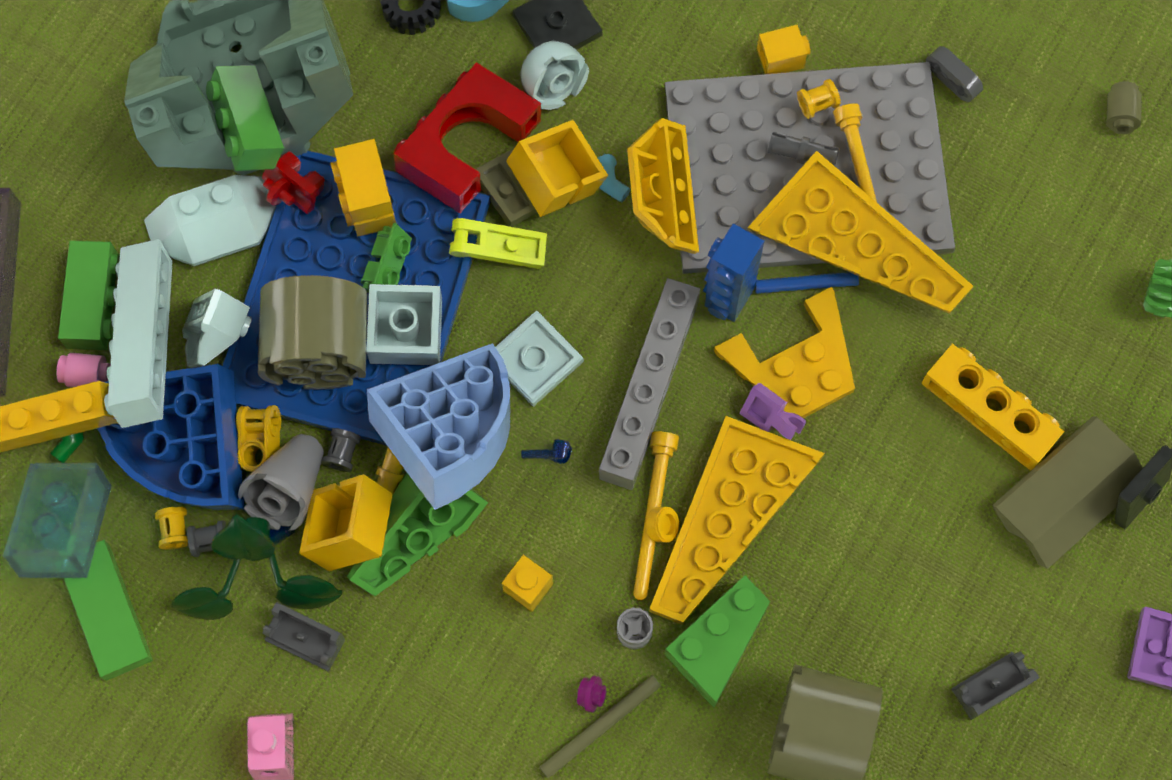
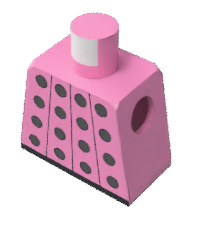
[248,713,294,780]

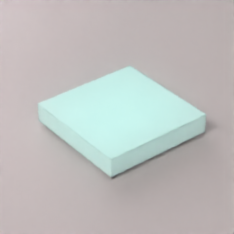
[495,310,584,407]

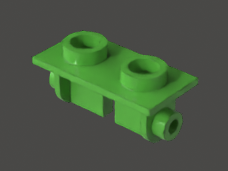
[360,223,412,293]

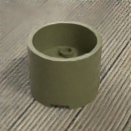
[258,275,367,390]
[767,664,883,780]

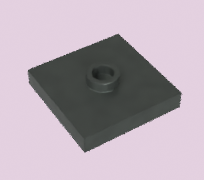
[512,0,602,50]
[1115,445,1172,530]

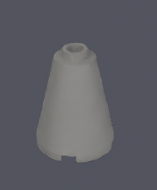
[238,434,324,531]

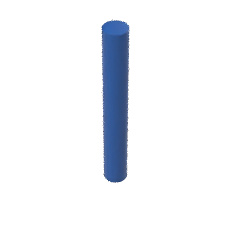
[755,272,859,294]

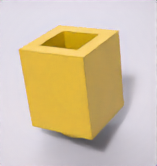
[757,24,810,74]
[502,555,553,612]

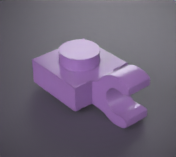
[739,383,806,440]

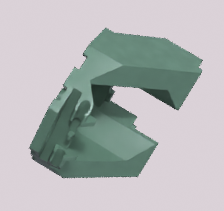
[124,0,353,175]

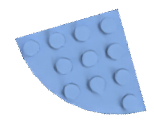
[367,343,510,510]

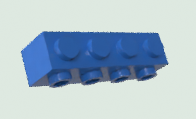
[703,223,764,322]

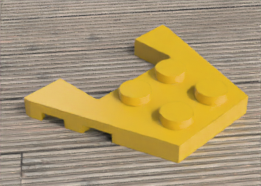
[714,287,855,418]

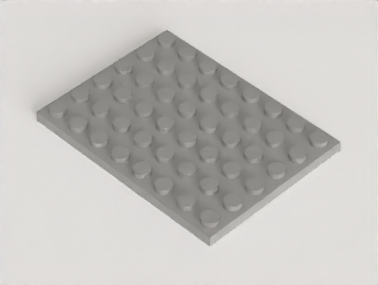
[665,62,955,274]

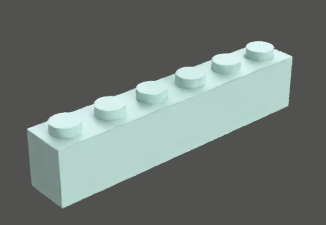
[104,239,173,428]

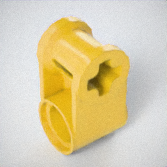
[236,405,282,472]

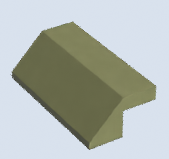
[992,416,1143,569]

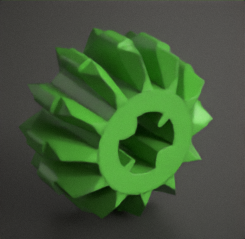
[1143,259,1172,318]

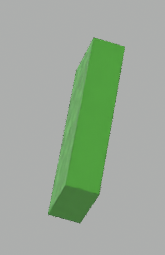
[57,540,153,681]

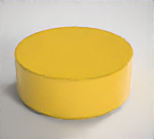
[646,507,679,542]

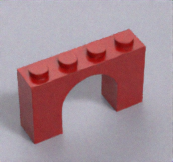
[394,62,541,213]

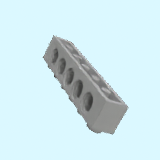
[599,278,700,490]

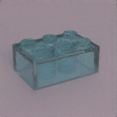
[3,463,112,578]

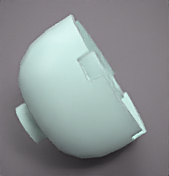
[520,41,589,110]

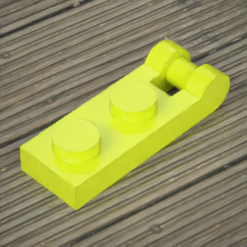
[449,218,547,269]

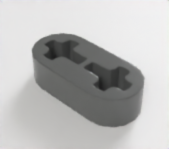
[926,46,983,102]

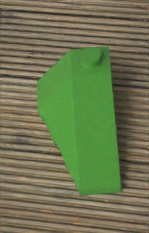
[347,473,488,596]

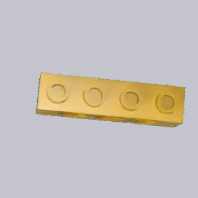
[921,343,1064,471]

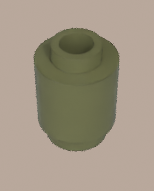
[1106,82,1142,134]

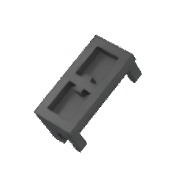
[263,602,345,672]
[951,652,1040,720]

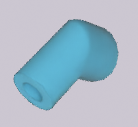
[598,154,630,203]

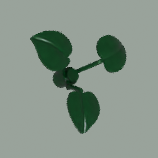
[171,514,343,620]

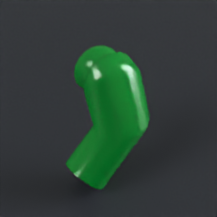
[50,432,84,464]

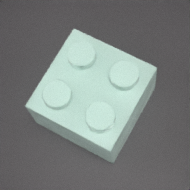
[366,284,442,365]

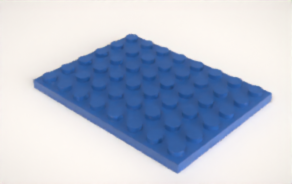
[223,151,490,446]

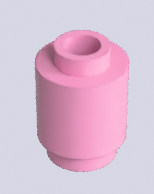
[57,353,111,387]

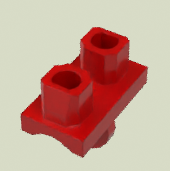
[262,151,325,214]

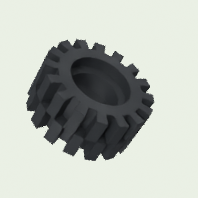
[380,0,441,35]

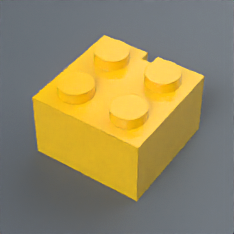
[506,120,608,217]
[331,139,397,236]
[299,474,393,571]

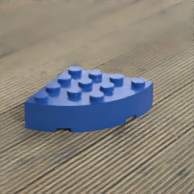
[96,364,245,510]

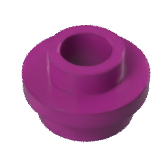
[577,676,606,713]

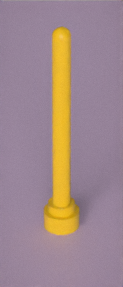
[833,103,877,202]
[633,431,679,600]

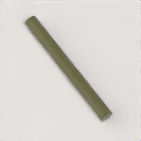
[539,675,661,779]

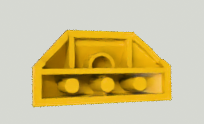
[627,118,699,254]

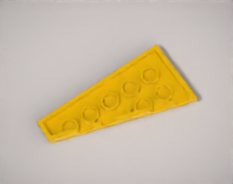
[649,416,825,625]

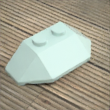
[144,175,276,266]
[182,288,252,368]

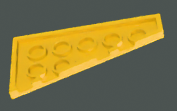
[747,151,974,314]

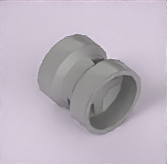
[617,608,653,649]

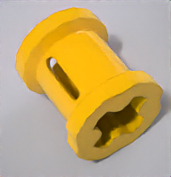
[797,79,841,119]
[155,507,188,550]

